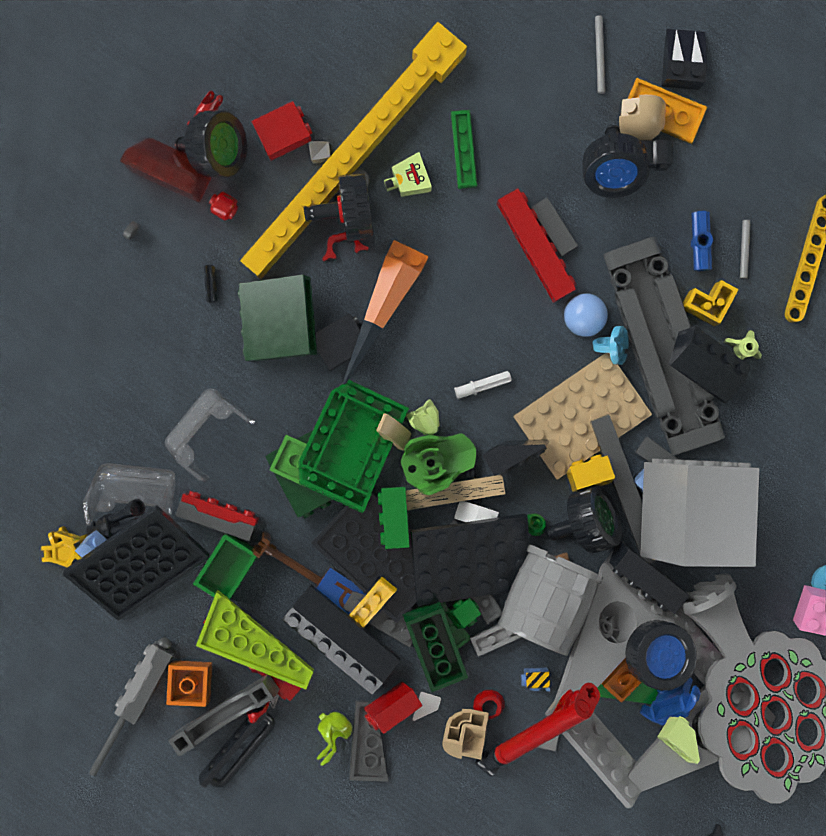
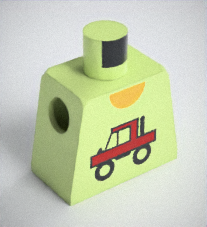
[384,152,432,197]

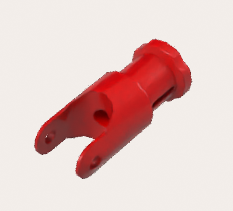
[187,91,223,126]

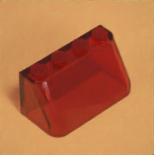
[120,138,211,203]

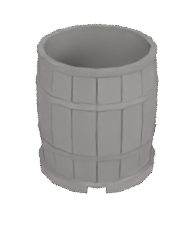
[498,545,604,656]

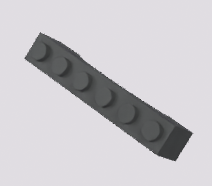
[168,674,280,756]

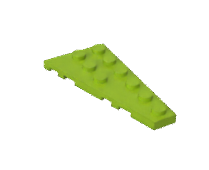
[196,590,314,690]

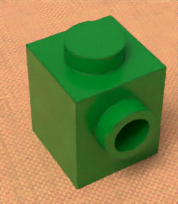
[446,598,481,629]

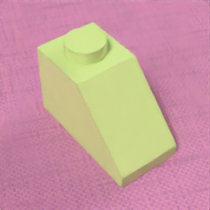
[657,716,700,764]

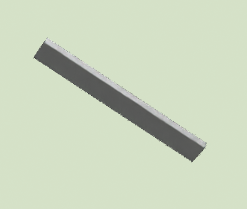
[590,414,658,563]

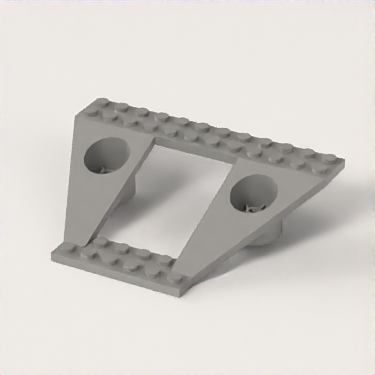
[545,541,776,808]

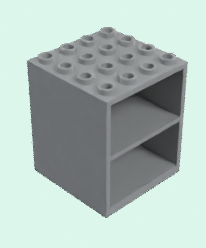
[640,459,759,567]

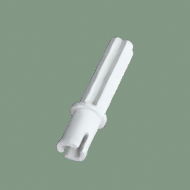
[454,371,512,399]

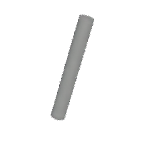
[740,220,750,279]

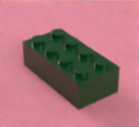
[402,602,468,692]

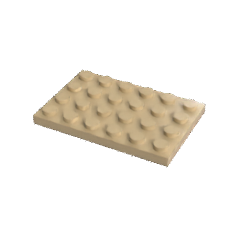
[513,353,652,480]

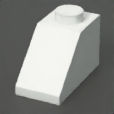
[454,501,499,522]

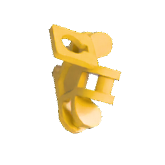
[41,526,87,568]

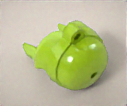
[316,712,353,766]

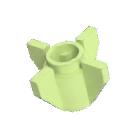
[724,330,762,360]
[406,399,440,435]

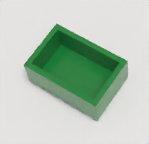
[378,487,409,549]
[193,533,258,600]

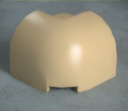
[619,94,666,141]
[443,709,489,760]

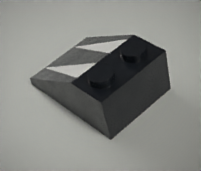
[661,29,707,90]

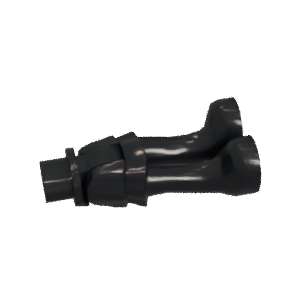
[86,499,145,539]

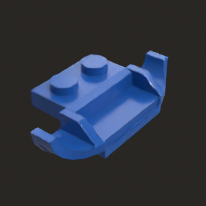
[640,677,701,726]

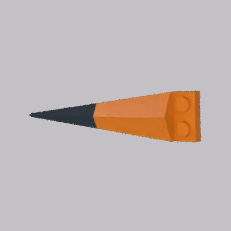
[343,240,429,385]

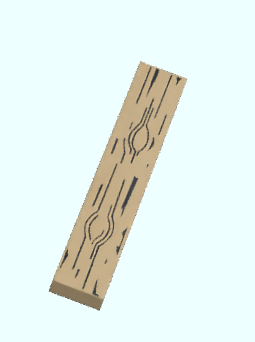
[406,475,506,510]

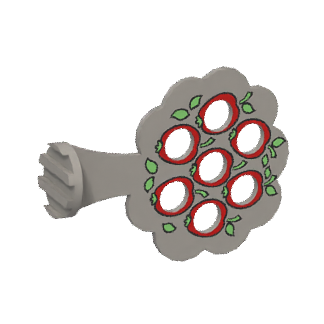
[680,573,826,803]

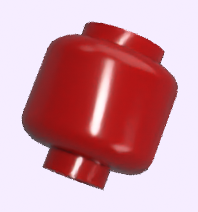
[209,191,239,221]

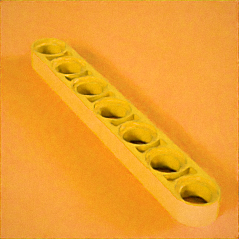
[785,195,826,323]

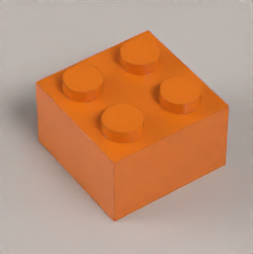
[166,660,212,707]

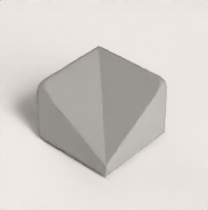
[309,141,331,164]

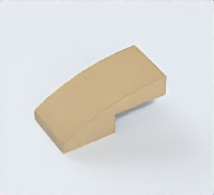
[376,414,412,451]

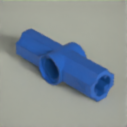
[691,211,713,272]

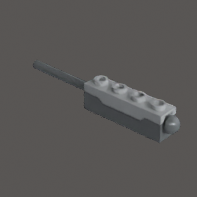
[89,638,177,776]

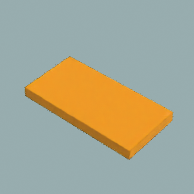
[628,78,707,144]

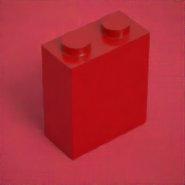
[251,101,313,161]
[364,681,423,734]

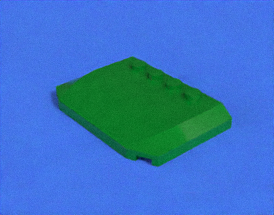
[298,380,409,513]

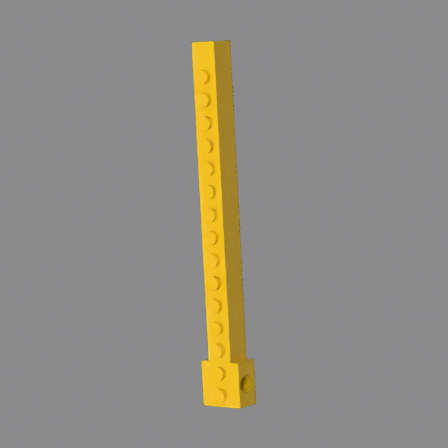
[240,22,467,279]

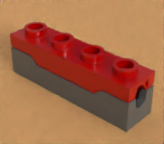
[175,491,259,541]

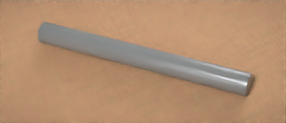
[595,16,605,94]

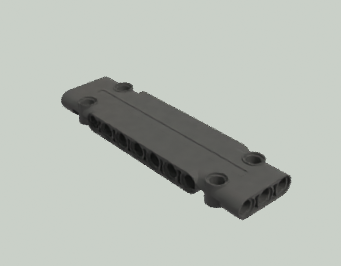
[603,236,725,455]

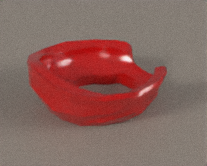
[473,690,505,720]

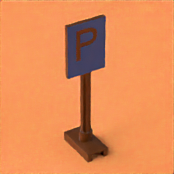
[253,531,365,615]

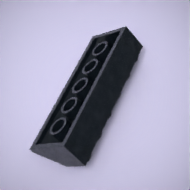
[282,584,401,695]

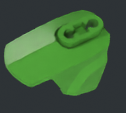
[401,433,476,495]

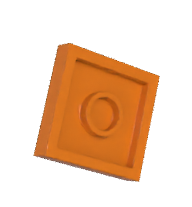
[601,658,641,703]

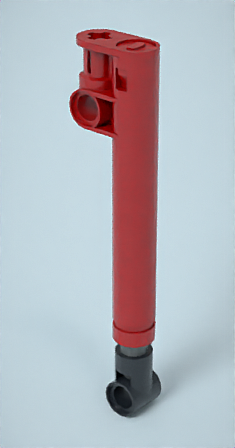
[475,682,600,777]

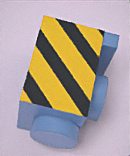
[521,667,550,691]

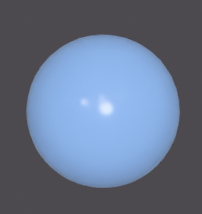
[564,293,608,337]

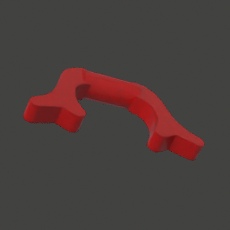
[322,232,369,262]

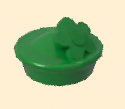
[527,513,546,536]

